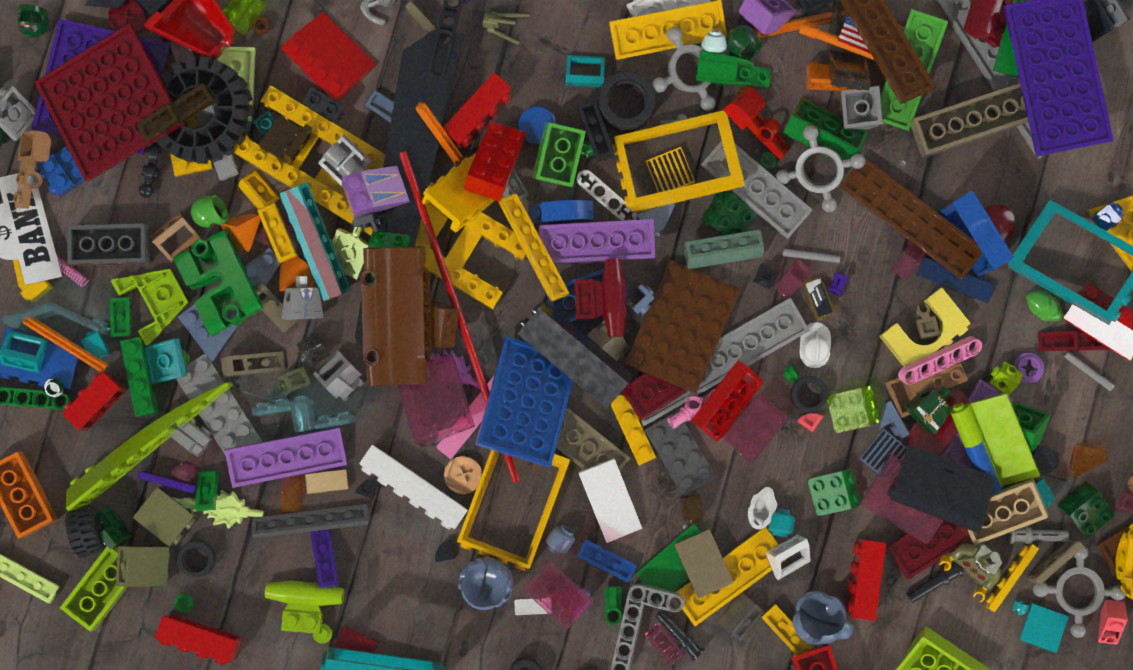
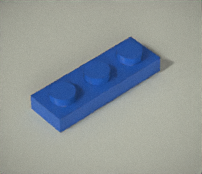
[577,539,637,583]

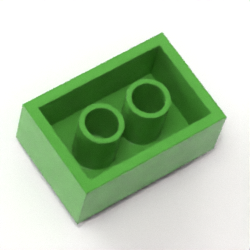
[532,121,586,187]

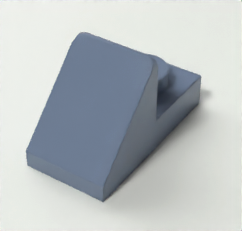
[877,401,909,438]

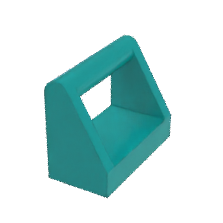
[565,55,605,88]
[0,330,48,373]

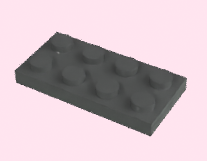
[644,411,716,497]

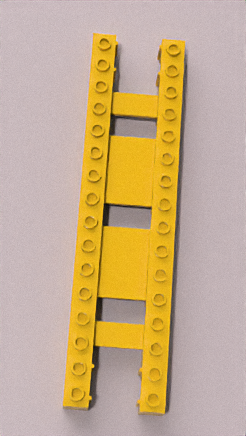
[233,85,527,310]

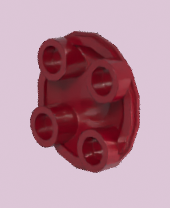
[984,204,1016,240]

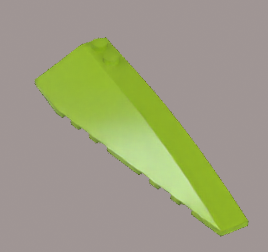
[66,382,233,511]

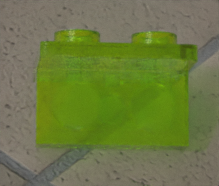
[222,0,266,35]

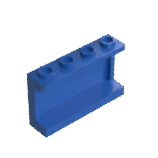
[0,327,84,392]

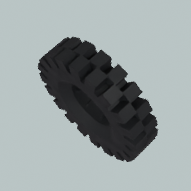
[157,56,254,164]

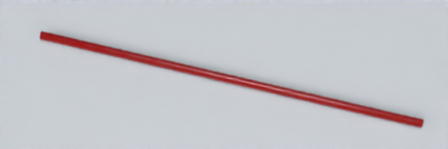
[399,151,521,483]

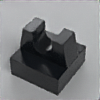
[752,264,778,290]

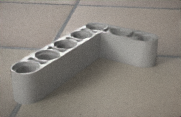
[611,583,685,670]

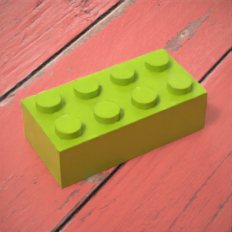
[60,546,128,632]

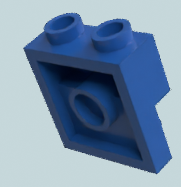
[36,146,85,197]

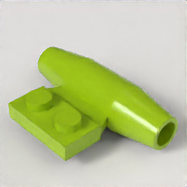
[265,580,344,634]

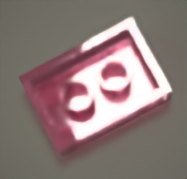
[721,393,789,463]
[523,560,593,630]

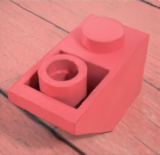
[1098,600,1128,645]

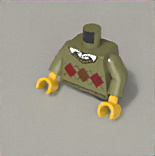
[939,543,1002,602]

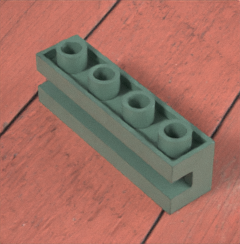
[684,230,764,269]

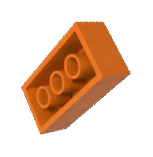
[0,452,59,539]

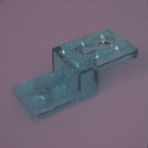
[251,395,357,433]

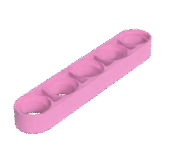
[898,336,982,385]

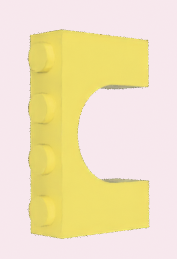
[879,288,971,372]

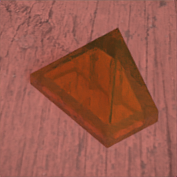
[1069,443,1107,479]
[281,475,305,513]

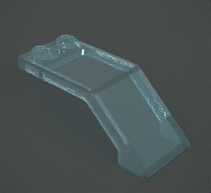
[0,302,111,336]

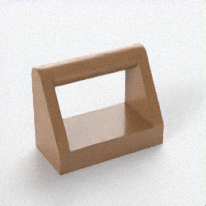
[150,212,201,263]

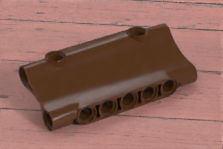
[361,246,431,386]

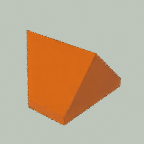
[220,213,261,252]
[279,256,316,291]

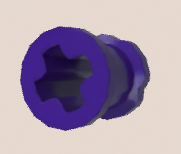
[827,272,850,297]

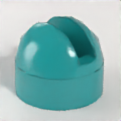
[1012,599,1029,615]

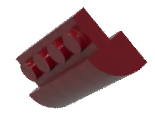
[963,0,1013,48]

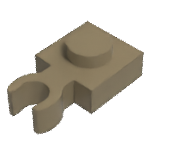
[916,304,940,340]

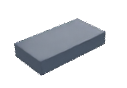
[365,89,394,123]

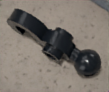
[139,142,162,198]

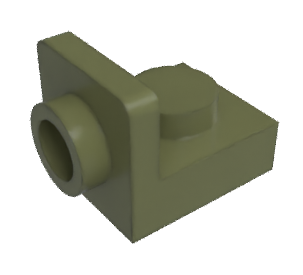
[278,367,311,396]

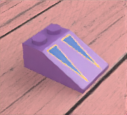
[342,166,410,219]

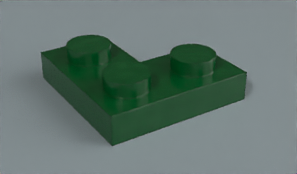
[97,506,133,549]

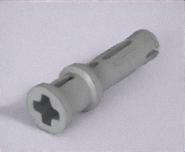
[1008,527,1069,544]

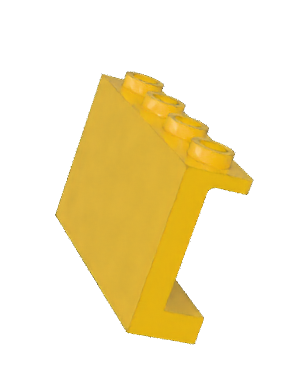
[422,153,509,233]

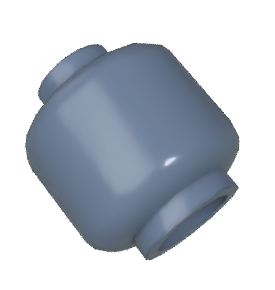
[546,525,575,554]

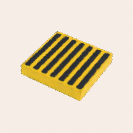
[645,147,695,193]

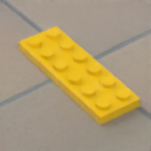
[609,0,727,60]
[674,527,788,626]

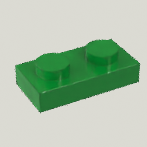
[110,298,132,337]
[194,471,219,511]

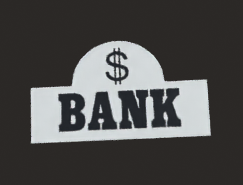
[0,174,62,285]

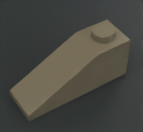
[221,351,285,378]

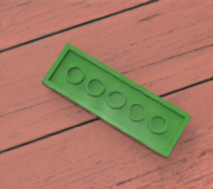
[880,9,948,131]

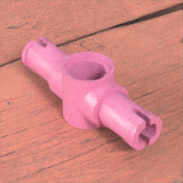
[667,389,715,429]

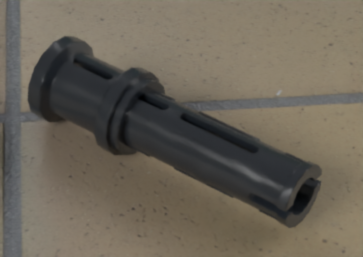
[906,561,964,604]
[655,610,705,662]

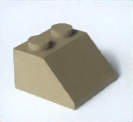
[587,320,631,361]

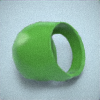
[191,195,229,228]

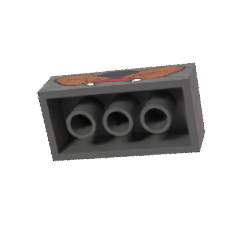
[67,223,150,266]

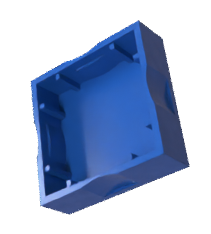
[937,191,1014,277]

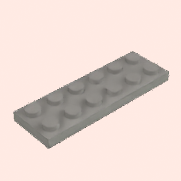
[700,141,813,239]
[176,354,263,456]

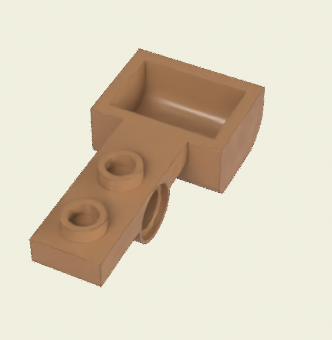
[13,131,51,209]
[885,363,968,418]

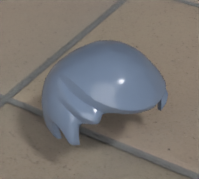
[458,557,514,610]

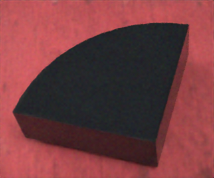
[355,481,380,500]
[435,540,455,562]

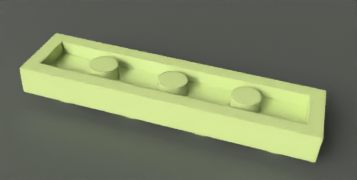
[0,553,61,604]

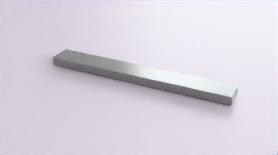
[169,41,239,181]

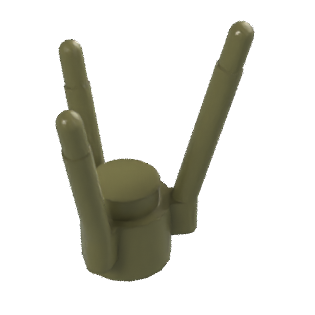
[483,12,530,45]

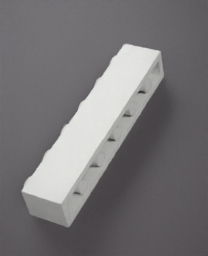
[359,445,468,530]

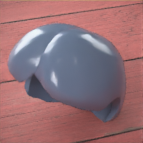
[793,591,854,645]

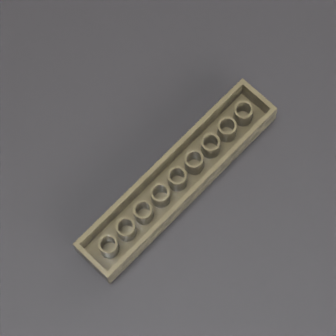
[910,61,1108,158]

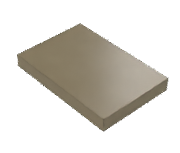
[674,529,733,598]
[1026,540,1084,585]

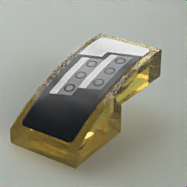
[803,276,835,321]

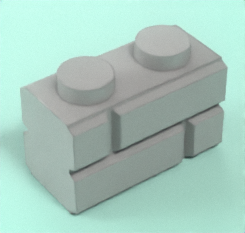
[170,418,214,457]

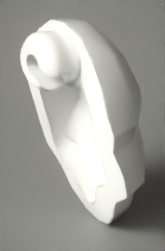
[748,487,777,529]

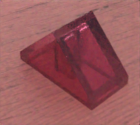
[890,241,925,281]
[774,258,813,299]

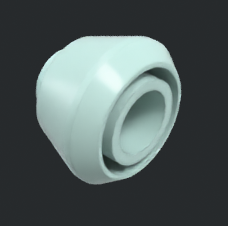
[701,30,727,52]

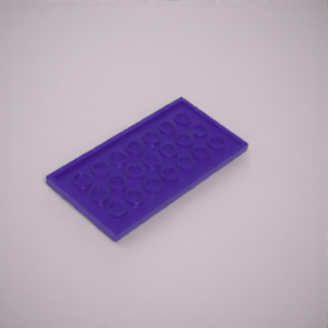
[1003,0,1114,157]

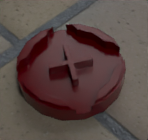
[108,0,147,34]

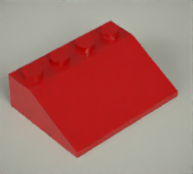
[281,12,377,102]

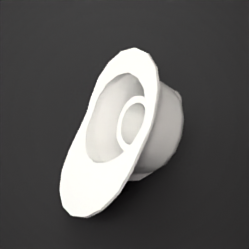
[800,322,831,368]

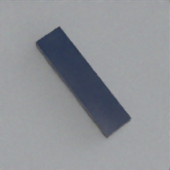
[916,257,995,304]

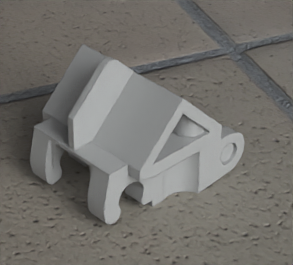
[313,350,365,402]

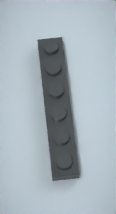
[252,504,369,538]

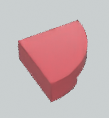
[796,413,824,432]

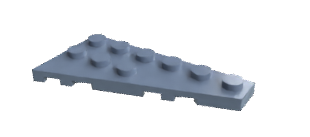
[178,247,282,363]

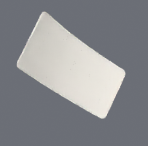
[514,598,551,615]

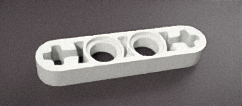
[577,170,637,221]

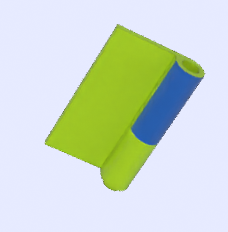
[950,393,1040,495]

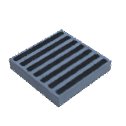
[859,429,907,483]

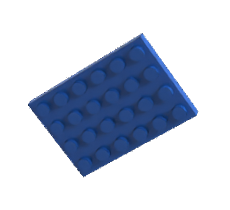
[475,336,573,468]

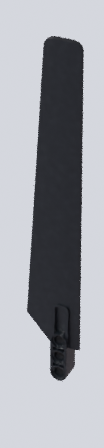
[355,0,464,346]

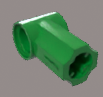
[604,587,622,625]

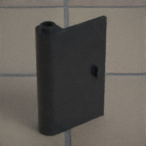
[887,445,996,533]

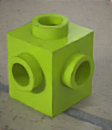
[990,361,1024,396]

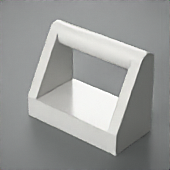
[766,534,810,580]

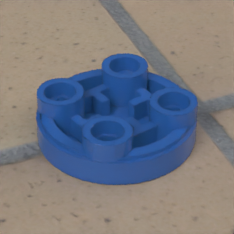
[518,107,556,146]

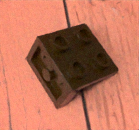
[259,116,312,166]

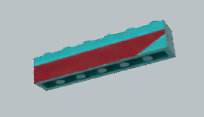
[279,183,351,301]

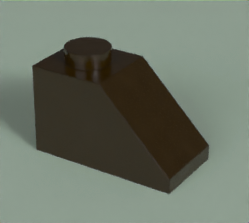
[679,494,704,524]

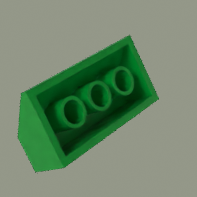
[783,97,869,168]

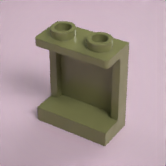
[133,487,197,546]
[116,546,170,587]

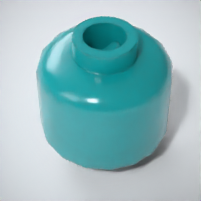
[768,509,795,538]

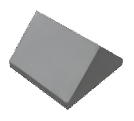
[841,86,883,130]

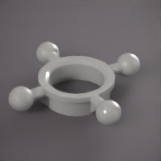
[652,27,730,111]
[776,125,865,212]
[1033,545,1126,638]

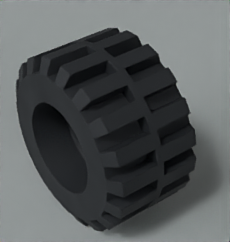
[65,505,106,559]

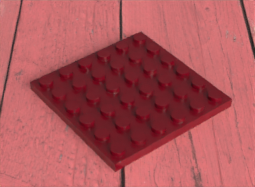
[34,23,184,182]

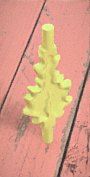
[172,490,264,529]

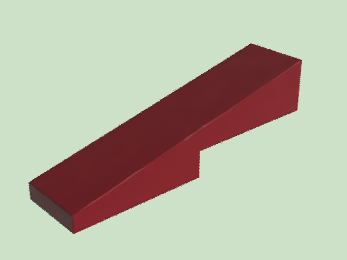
[1038,331,1110,352]

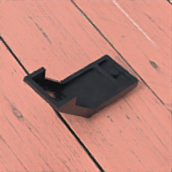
[1084,0,1131,43]

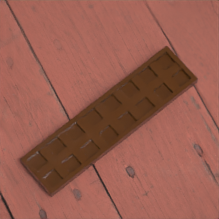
[839,157,982,280]

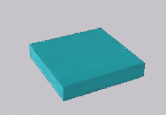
[144,338,187,384]
[1018,603,1069,653]

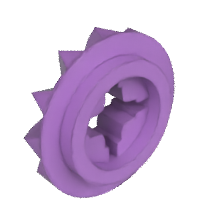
[1013,353,1044,383]

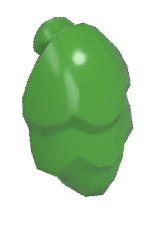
[1026,290,1064,322]

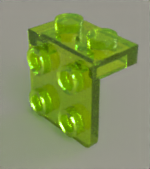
[827,386,879,433]

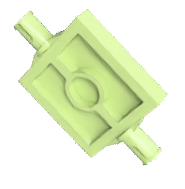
[332,226,369,280]

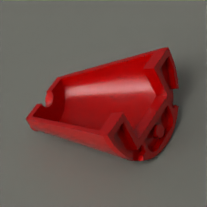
[144,0,236,60]

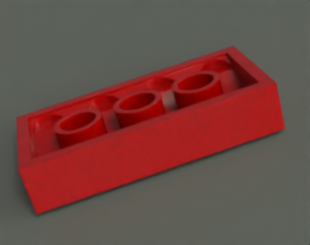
[691,360,764,443]

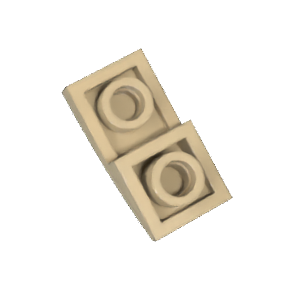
[305,470,348,494]

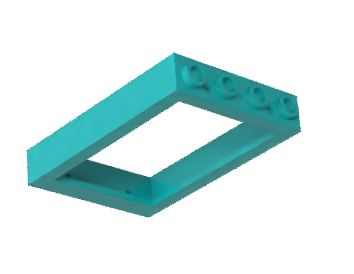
[1008,200,1133,326]
[320,646,445,670]

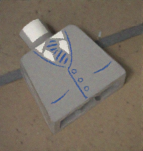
[282,276,323,320]

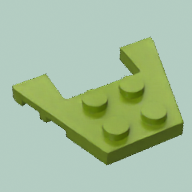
[111,269,189,346]

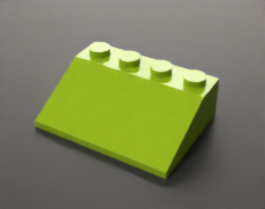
[894,626,990,670]

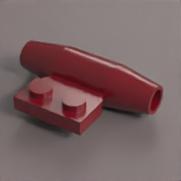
[575,259,627,337]

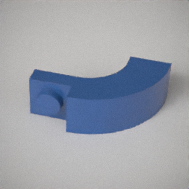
[528,200,594,225]

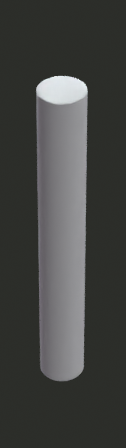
[782,248,841,263]
[1064,351,1115,391]

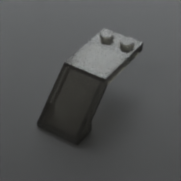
[827,1,871,91]

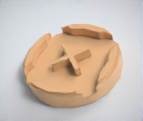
[444,456,482,494]

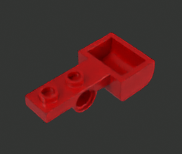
[723,86,791,160]

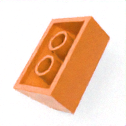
[806,61,868,91]

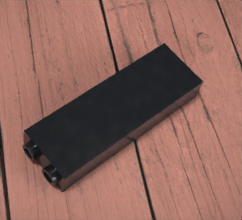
[518,301,634,409]

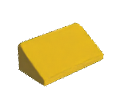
[238,171,280,209]

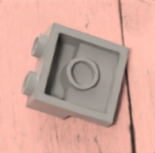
[0,86,36,141]

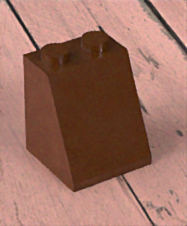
[430,299,460,348]

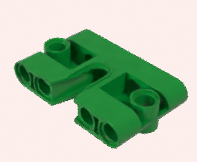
[173,229,263,336]

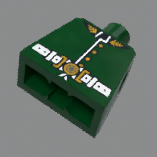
[904,386,952,434]

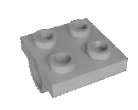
[318,135,372,186]

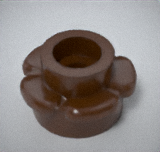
[252,16,271,35]

